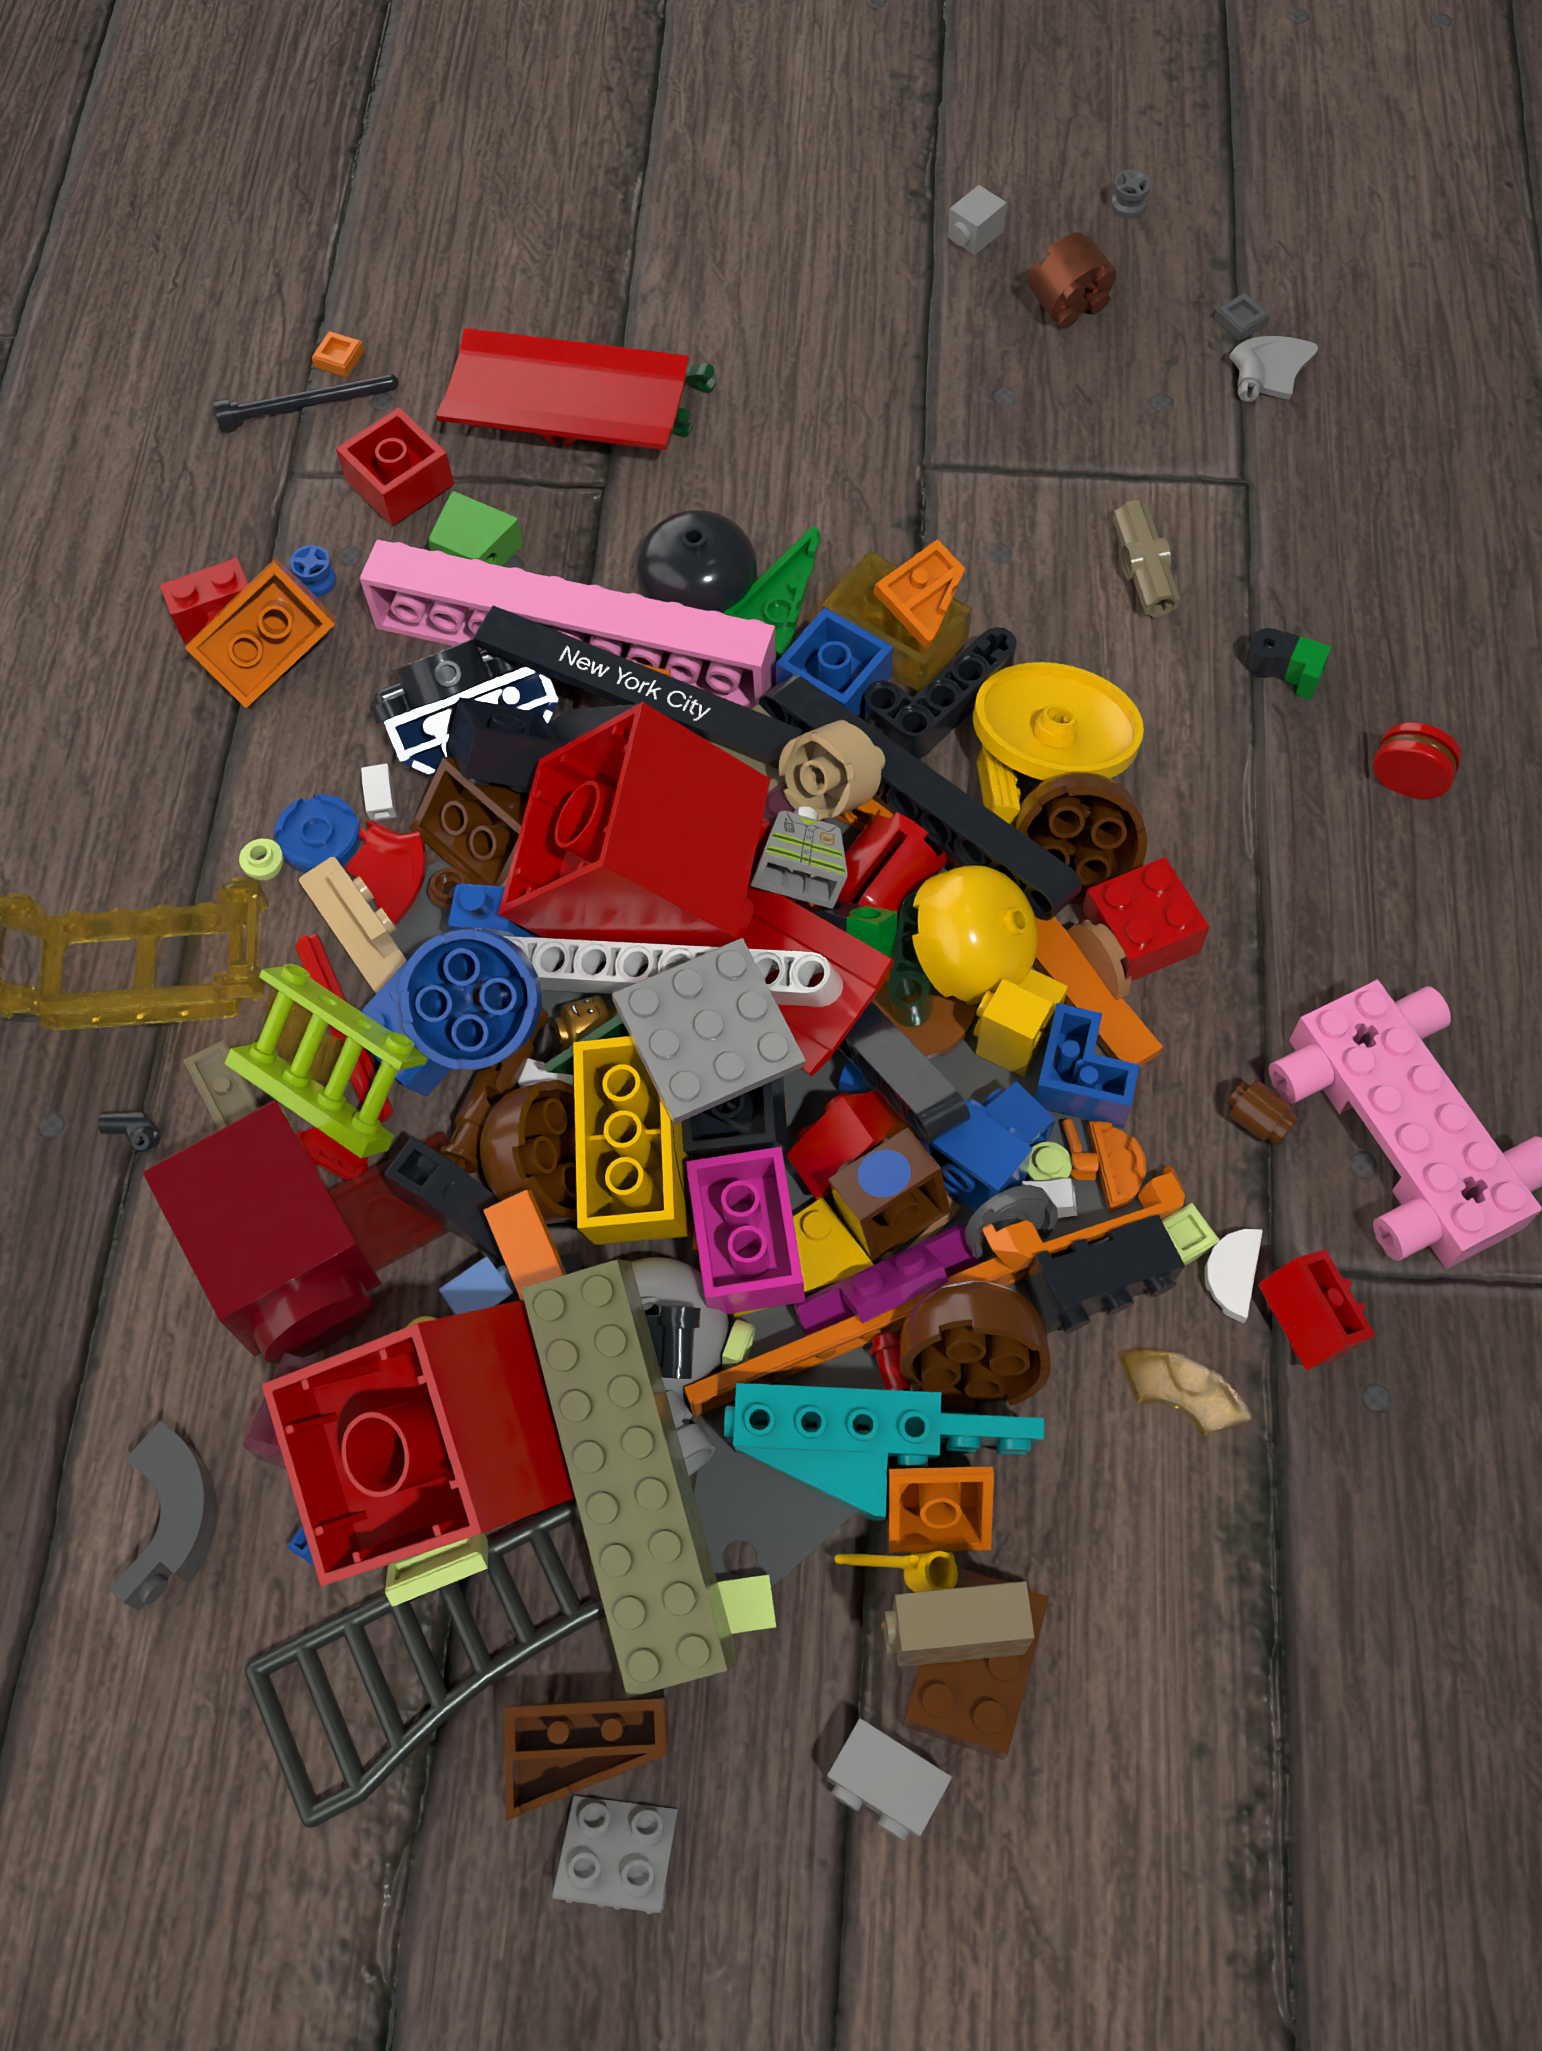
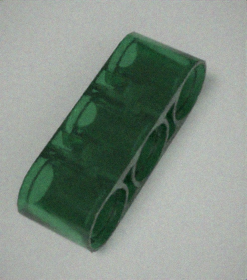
[888,892,935,1027]

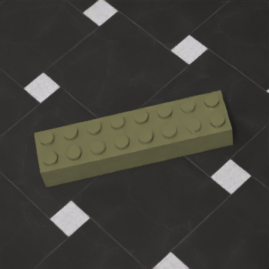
[521,1259,738,1698]

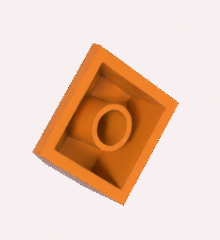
[886,1467,994,1553]

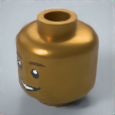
[554,996,618,1052]

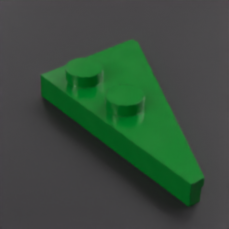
[723,526,821,661]

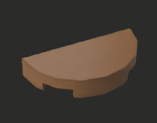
[1067,920,1132,1000]

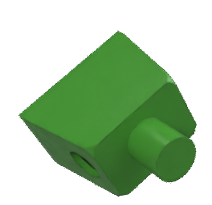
[429,491,523,566]

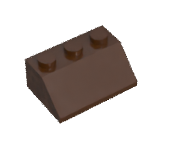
[410,757,528,887]

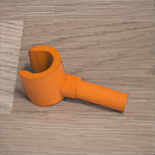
[1062,1119,1099,1180]

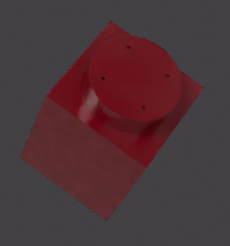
[142,1099,382,1364]

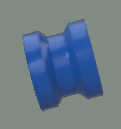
[290,545,337,597]

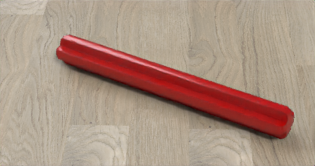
[295,934,394,1123]

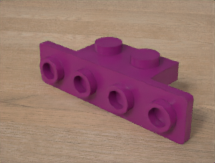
[794,1224,979,1337]

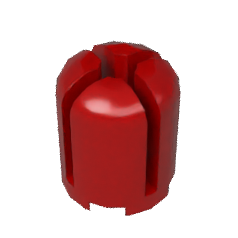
[837,810,948,928]

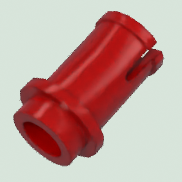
[869,1332,910,1391]

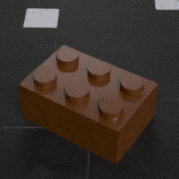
[902,1567,1049,1760]

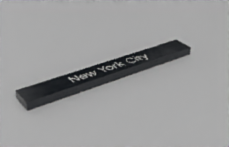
[474,605,803,769]

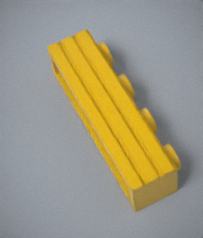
[976,745,1021,826]

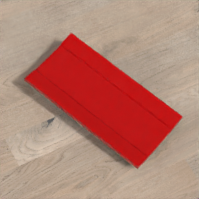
[436,328,689,450]
[641,877,894,1077]

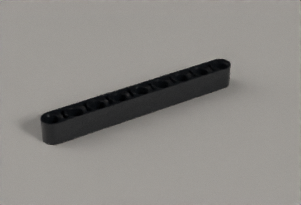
[759,674,1082,921]

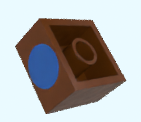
[828,1127,950,1263]

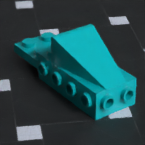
[724,1383,1044,1522]

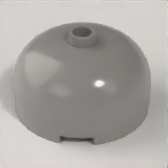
[631,1257,730,1402]

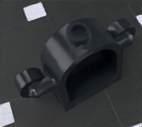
[370,639,523,724]

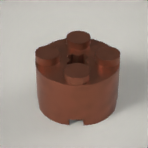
[1027,232,1117,329]

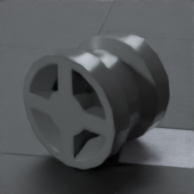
[1111,169,1151,219]

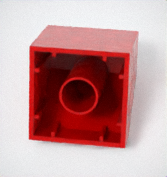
[498,702,771,947]
[262,1300,575,1586]

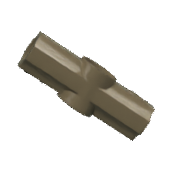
[1113,500,1181,619]

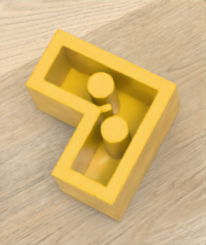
[973,969,1068,1077]

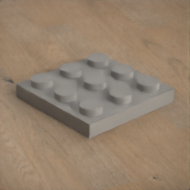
[612,938,806,1125]

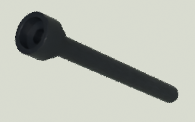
[213,374,399,433]

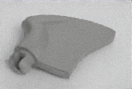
[1229,336,1318,402]

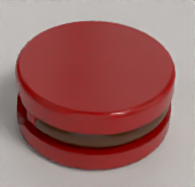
[1373,722,1462,799]

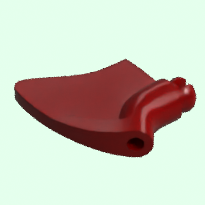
[345,820,428,926]

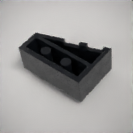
[1023,1215,1185,1333]

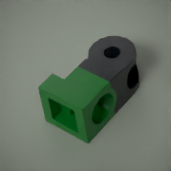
[1246,628,1332,700]
[813,901,897,958]

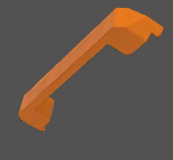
[982,1165,1185,1271]

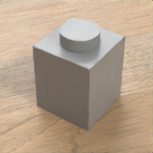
[947,185,1007,255]

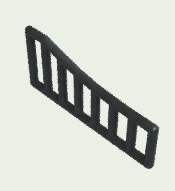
[244,1498,606,1828]

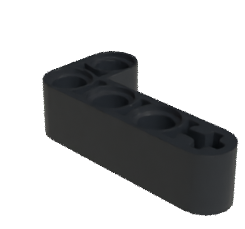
[863,627,1017,759]

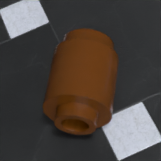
[1227,1079,1300,1145]

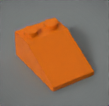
[185,557,336,708]

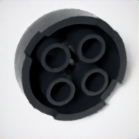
[636,510,758,613]

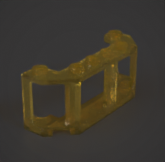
[0,877,268,1031]

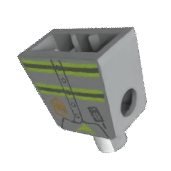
[751,806,847,909]

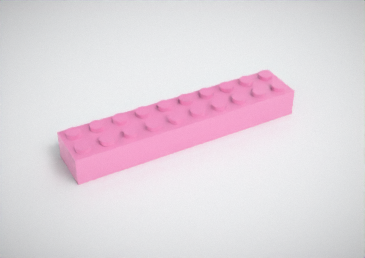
[360,539,776,709]

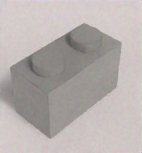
[827,1719,952,1842]

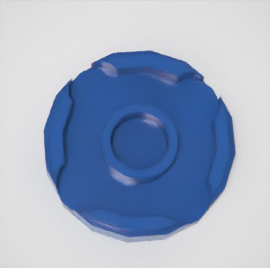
[274,794,361,873]

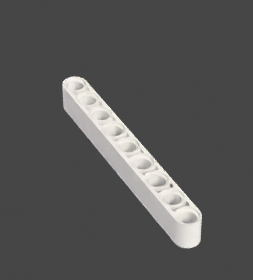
[503,936,843,1007]

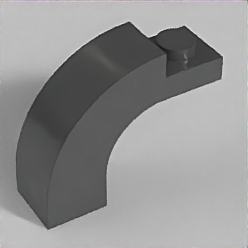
[109,1420,218,1611]

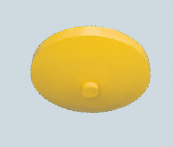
[973,662,1144,781]

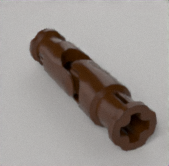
[439,1008,549,1174]

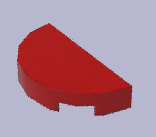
[297,1127,369,1190]

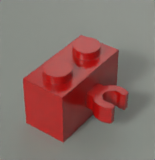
[160,557,248,644]
[1258,1249,1376,1371]

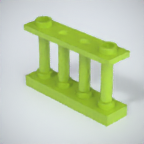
[224,964,428,1158]

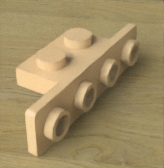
[299,857,406,994]

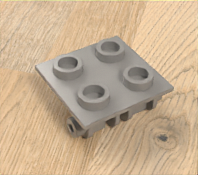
[552,1796,678,1914]

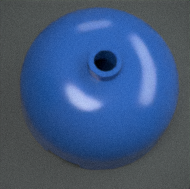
[398,929,542,1070]

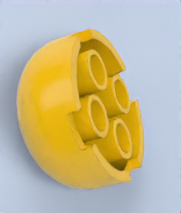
[912,865,1038,1005]

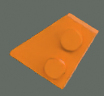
[873,539,965,650]

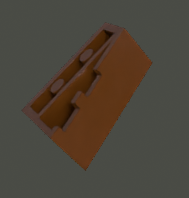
[504,1696,670,1821]

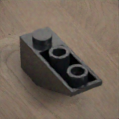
[384,1136,507,1267]

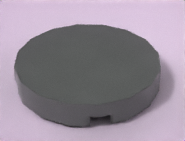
[965,1185,1058,1262]

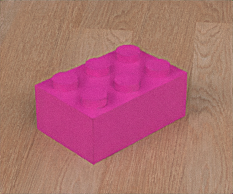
[686,1147,805,1314]

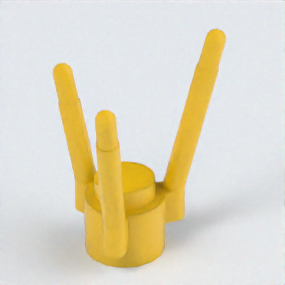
[834,1551,958,1630]

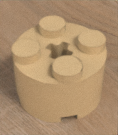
[779,720,885,820]

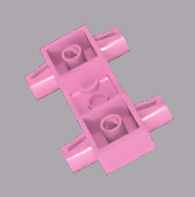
[1269,979,1542,1270]

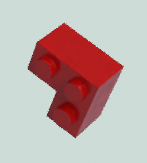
[786,1090,920,1199]

